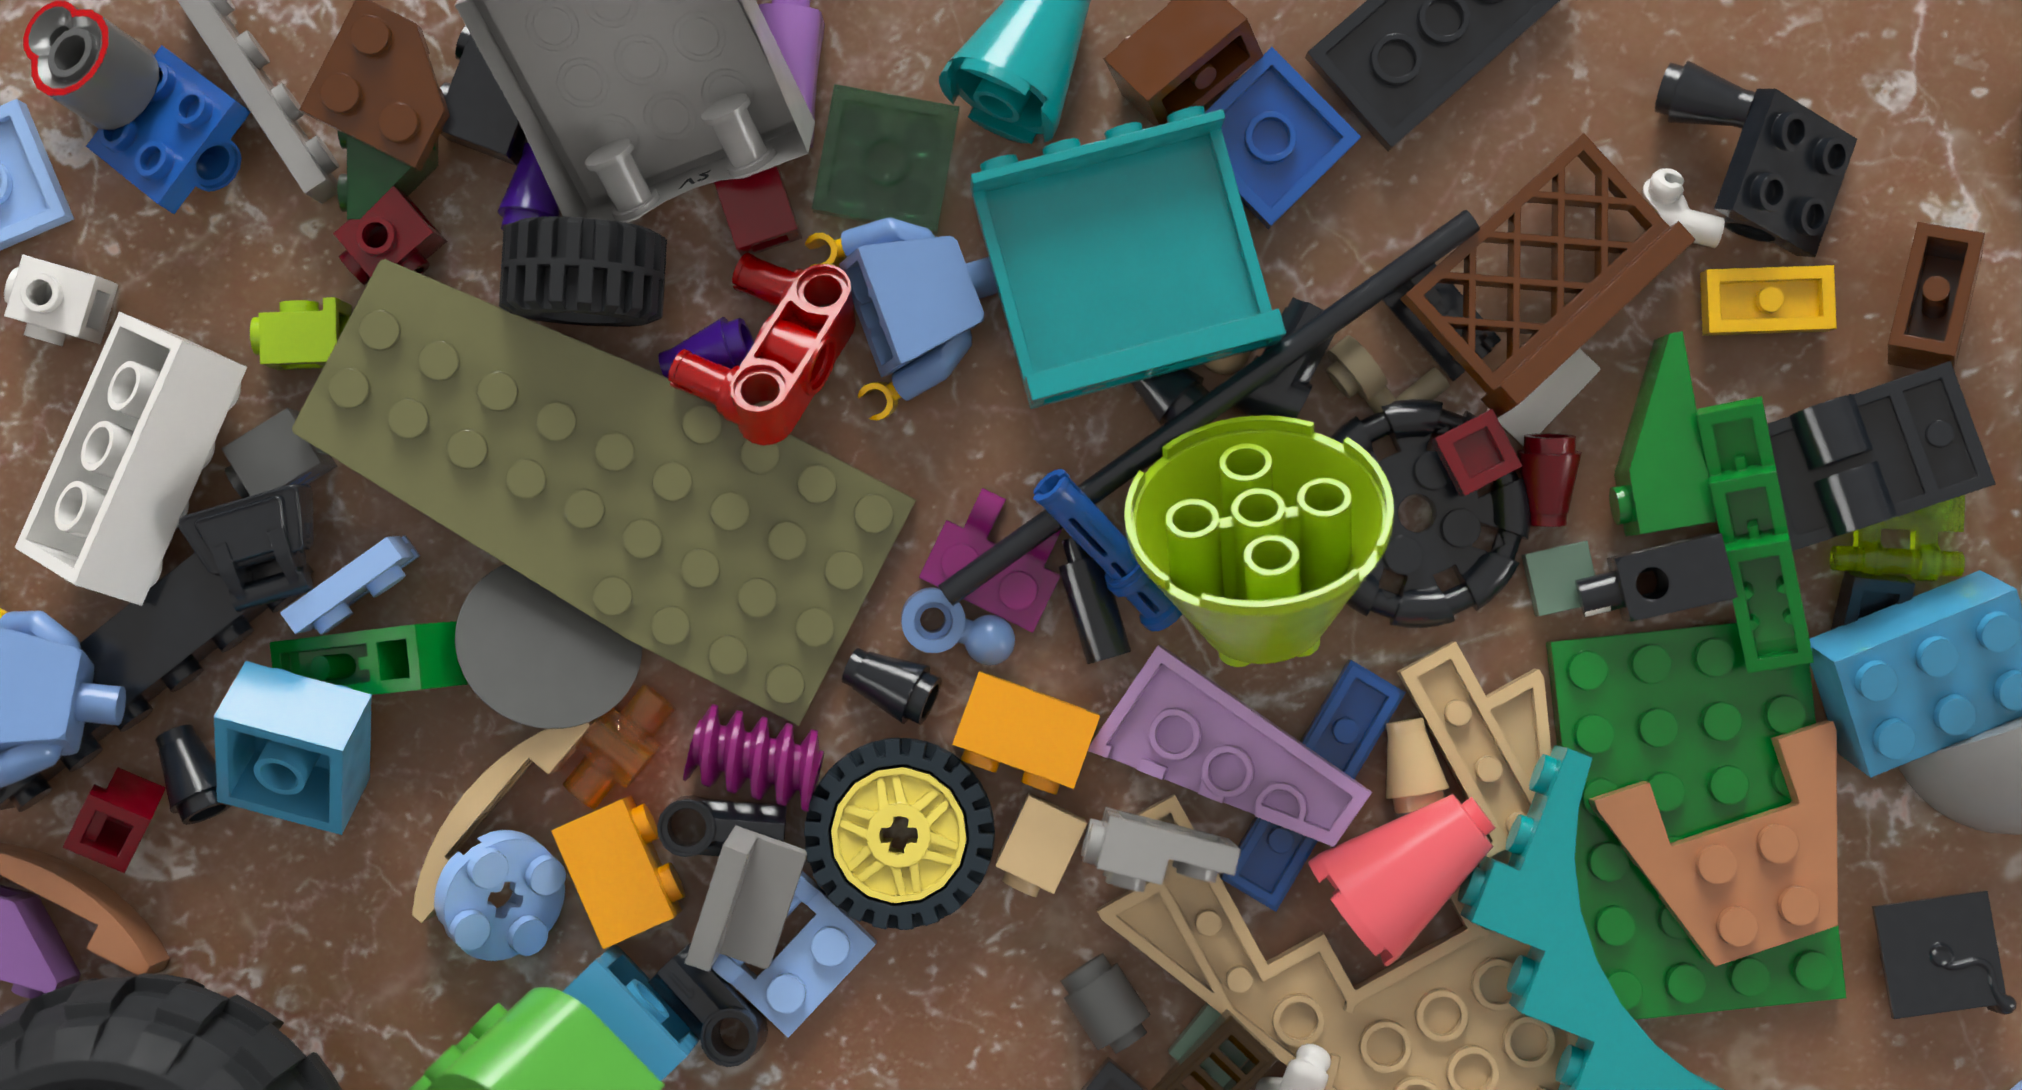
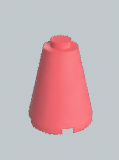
[1308,794,1496,967]

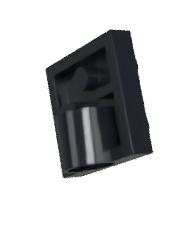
[1714,88,1857,257]

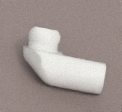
[1642,168,1725,248]
[1255,1044,1331,1090]

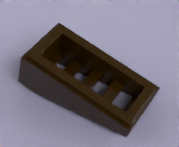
[1151,1009,1278,1090]

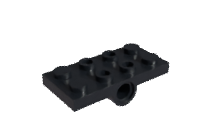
[1707,361,1996,551]

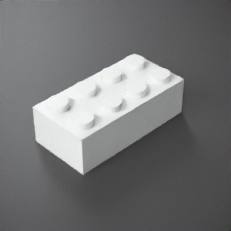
[15,312,247,606]

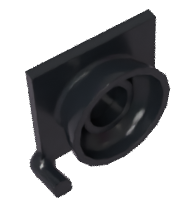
[1872,890,2017,1019]

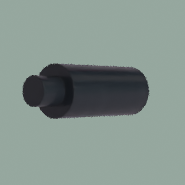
[1059,538,1131,664]

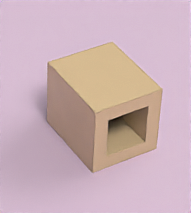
[995,792,1087,897]

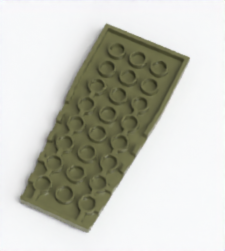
[292,259,916,726]

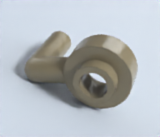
[1325,335,1450,413]

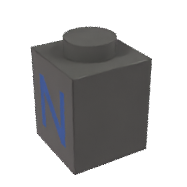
[221,408,337,498]

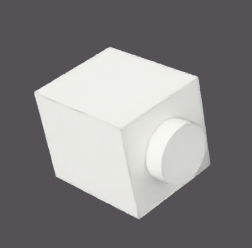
[4,254,119,346]

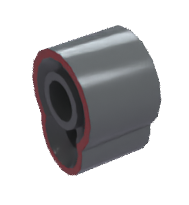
[23,1,159,130]

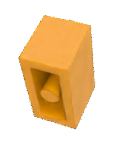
[952,670,1100,795]
[551,795,685,949]

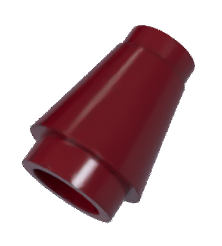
[1517,433,1582,527]

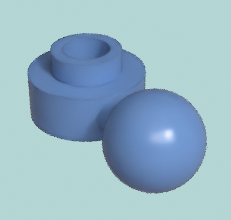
[901,587,1015,666]

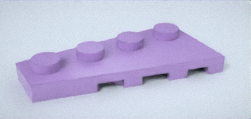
[1088,645,1372,847]

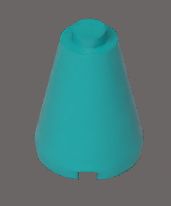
[939,0,1091,144]

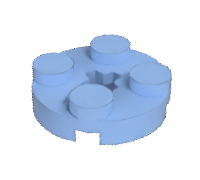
[434,830,566,961]

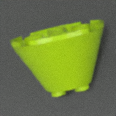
[1125,415,1394,667]

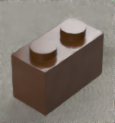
[1103,0,1263,126]
[1888,222,1985,371]

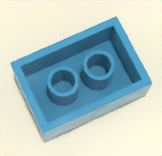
[1810,570,2022,778]

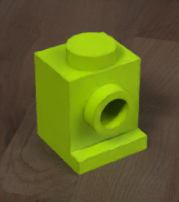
[250,297,352,370]

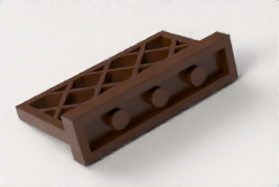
[1401,133,1696,418]

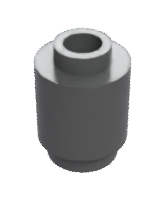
[1061,953,1151,1054]

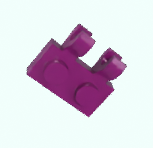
[918,488,1062,633]

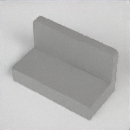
[685,825,807,972]

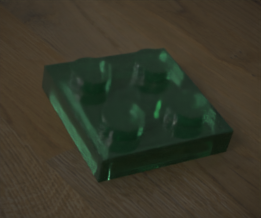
[812,84,960,235]

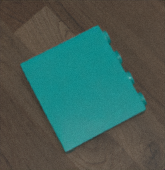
[970,106,1286,409]

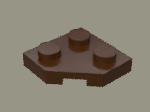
[299,0,450,172]

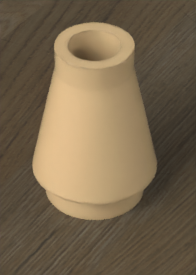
[1385,717,1449,814]

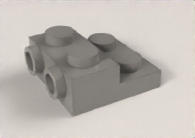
[1081,807,1241,892]

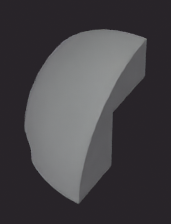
[1898,717,2022,835]

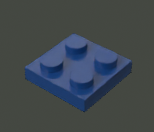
[1205,47,1361,229]

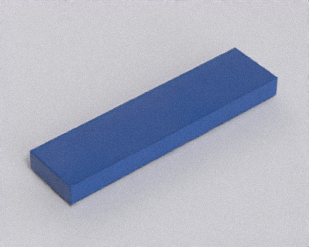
[1220,660,1406,912]

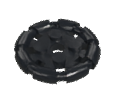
[1330,399,1531,628]

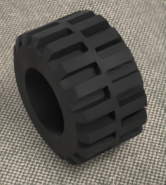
[499,217,667,327]

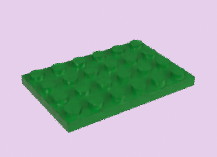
[1546,622,1846,1020]

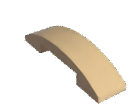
[412,719,601,923]

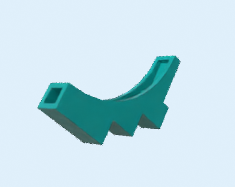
[1458,745,1723,1090]

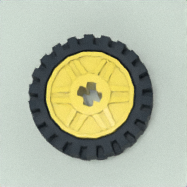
[804,738,995,930]

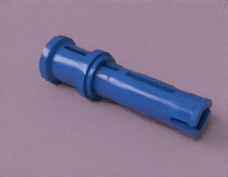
[1033,469,1182,632]

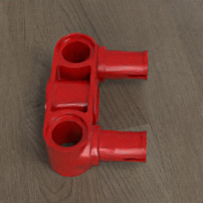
[668,252,856,446]

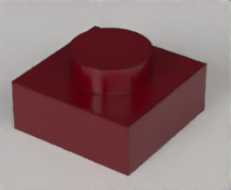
[1431,409,1522,497]

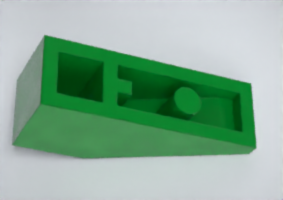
[1609,331,1717,536]
[270,621,468,695]

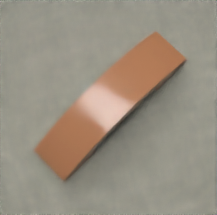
[0,843,170,975]

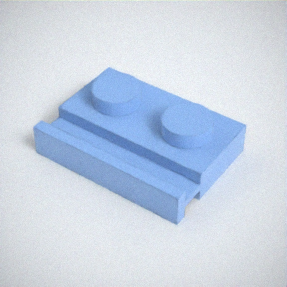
[280,535,420,635]

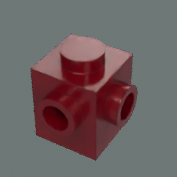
[333,186,447,285]

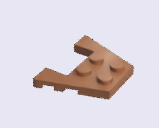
[1589,720,1838,967]

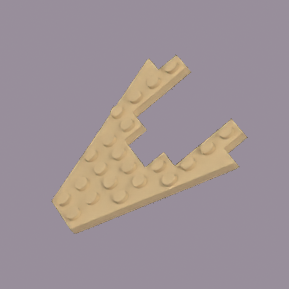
[1097,641,1579,1090]

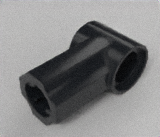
[1233,297,1335,418]
[657,795,787,857]
[648,943,768,1067]

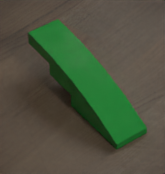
[1696,396,1814,673]

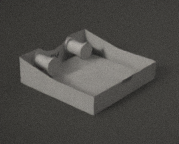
[455,0,815,223]

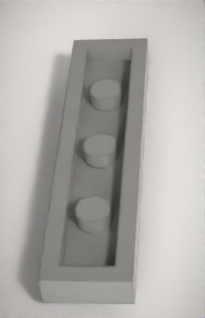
[177,0,339,204]

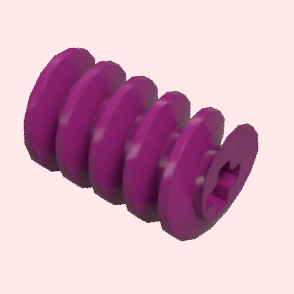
[683,704,825,812]

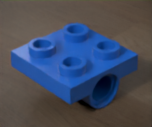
[86,45,251,214]

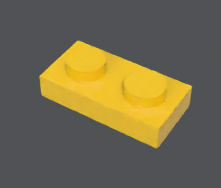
[1700,265,1837,336]

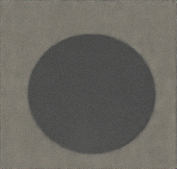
[455,564,642,729]

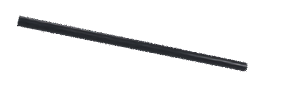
[938,210,1480,606]

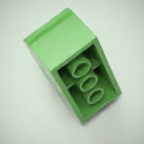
[409,987,665,1090]

